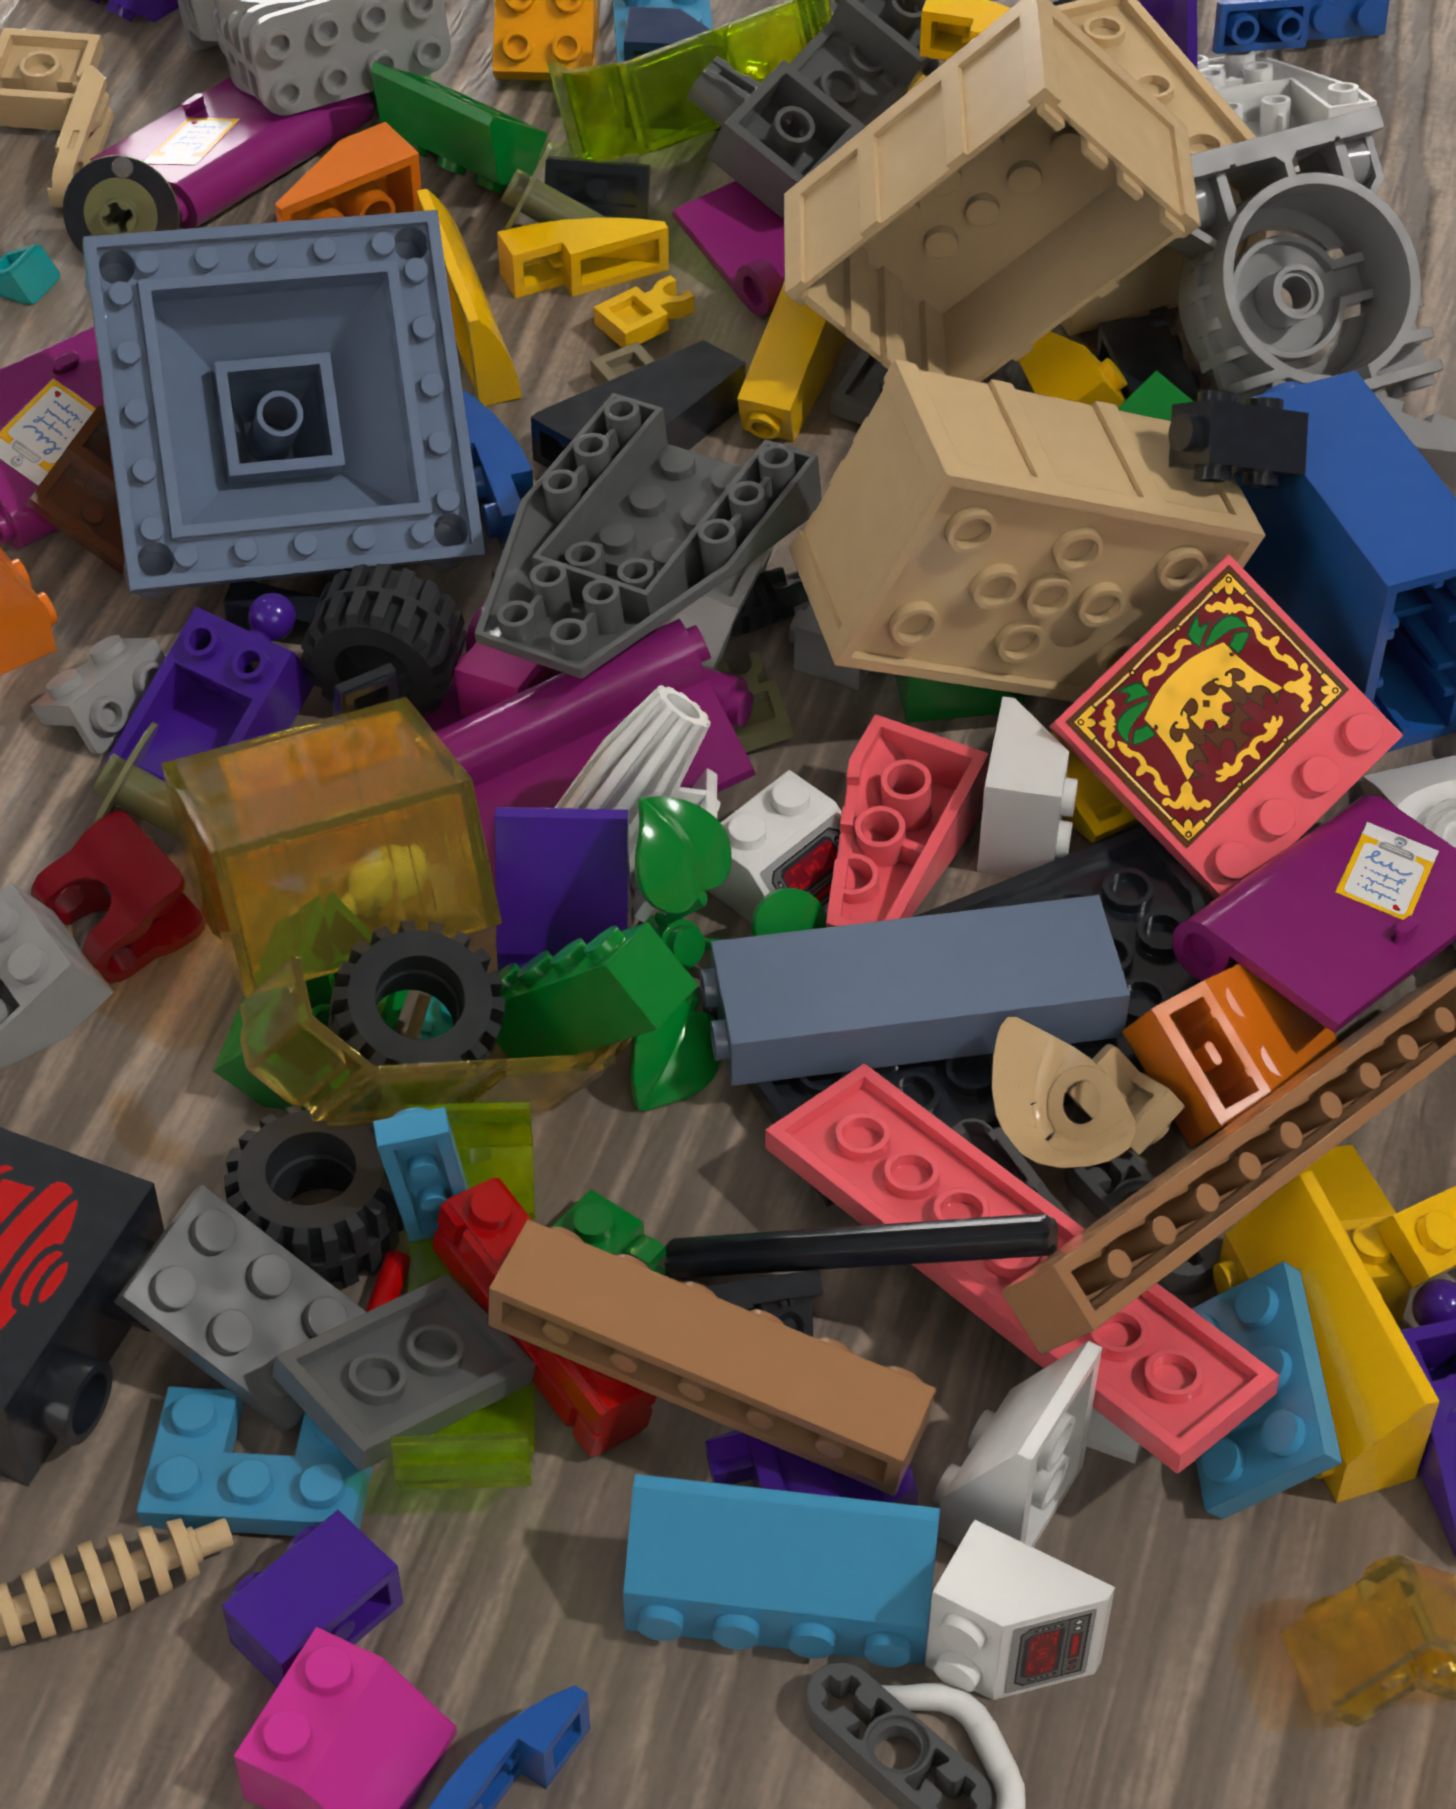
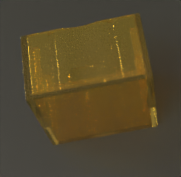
[161,697,502,998]

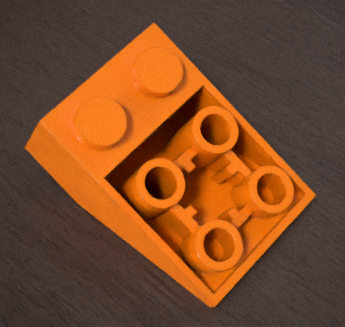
[1122,964,1340,1147]

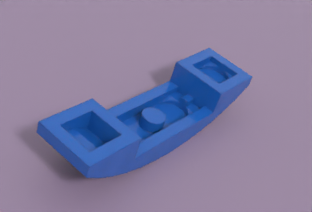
[428,1685,590,1809]

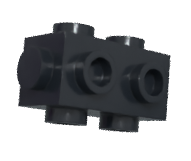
[1168,390,1309,489]

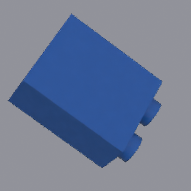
[1235,370,1456,753]

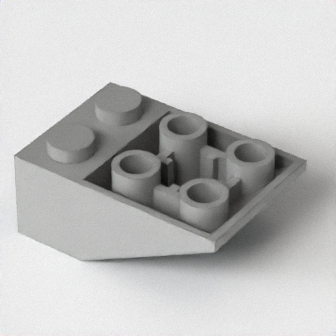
[0,882,114,1071]

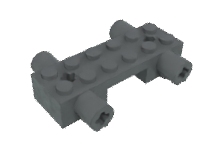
[687,0,939,219]

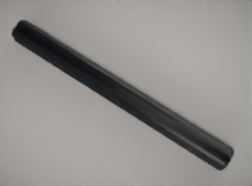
[664,1213,1058,1278]

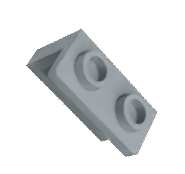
[30,635,166,754]

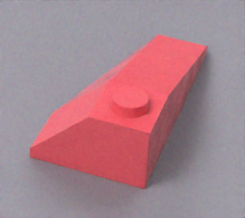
[826,714,989,927]

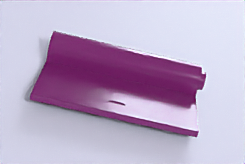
[411,619,756,902]

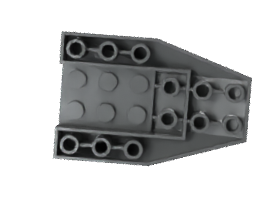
[474,393,822,679]

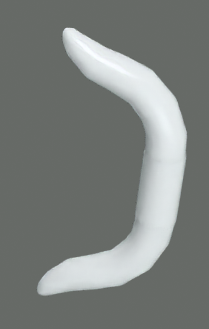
[881,1683,1026,1809]

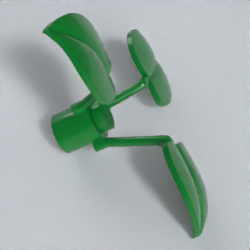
[630,796,827,1111]

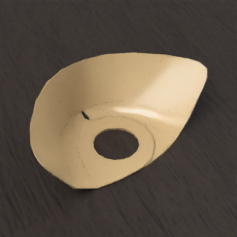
[992,1017,1137,1168]

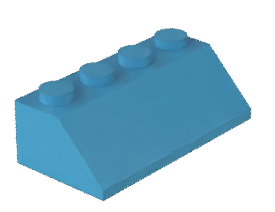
[623,1474,940,1667]

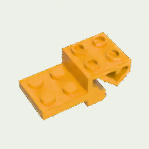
[492,0,600,82]

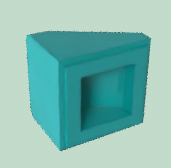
[0,244,60,305]

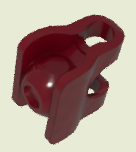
[31,811,206,983]

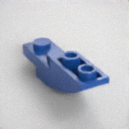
[1212,0,1390,54]
[462,389,533,551]

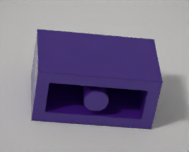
[222,1510,403,1688]

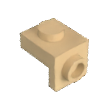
[1066,1044,1185,1155]

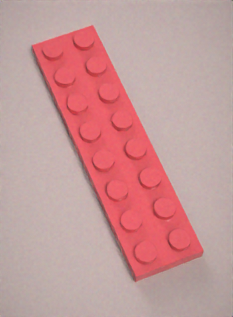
[765,1063,1280,1474]

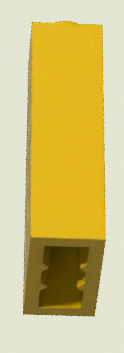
[737,281,849,442]

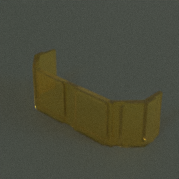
[239,957,633,1126]

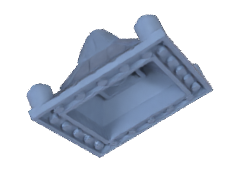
[82,210,485,600]

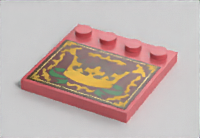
[1049,554,1403,899]

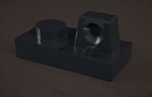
[545,156,651,219]
[705,1269,823,1337]

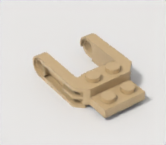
[0,28,114,208]

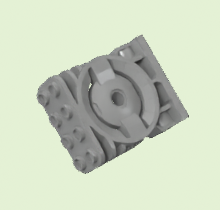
[178,0,451,116]
[1167,106,1444,404]

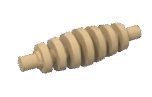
[0,1518,235,1647]

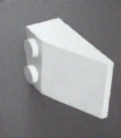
[933,1341,1102,1547]

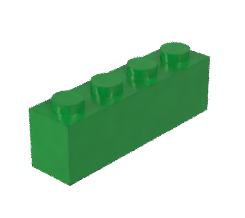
[496,922,699,1072]

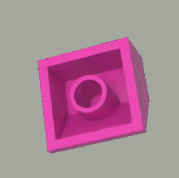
[234,1627,457,1809]

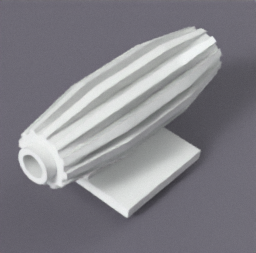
[554,685,721,923]

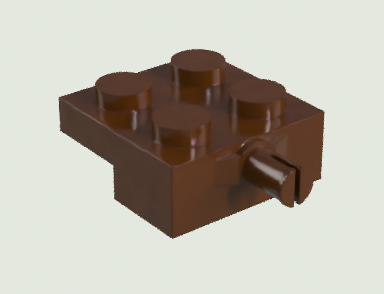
[25,404,125,574]

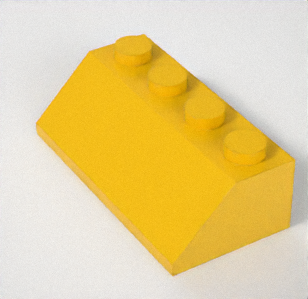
[1213,1170,1440,1503]

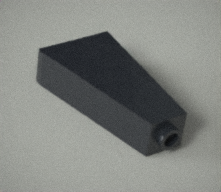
[531,340,746,468]

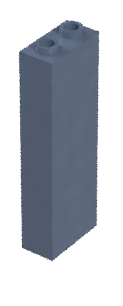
[700,895,1130,1086]

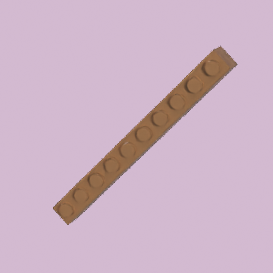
[1001,968,1456,1355]

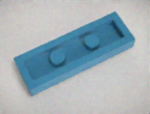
[373,1107,469,1242]

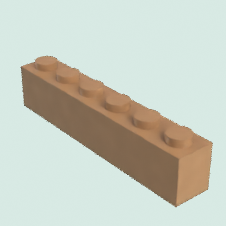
[488,1219,936,1496]

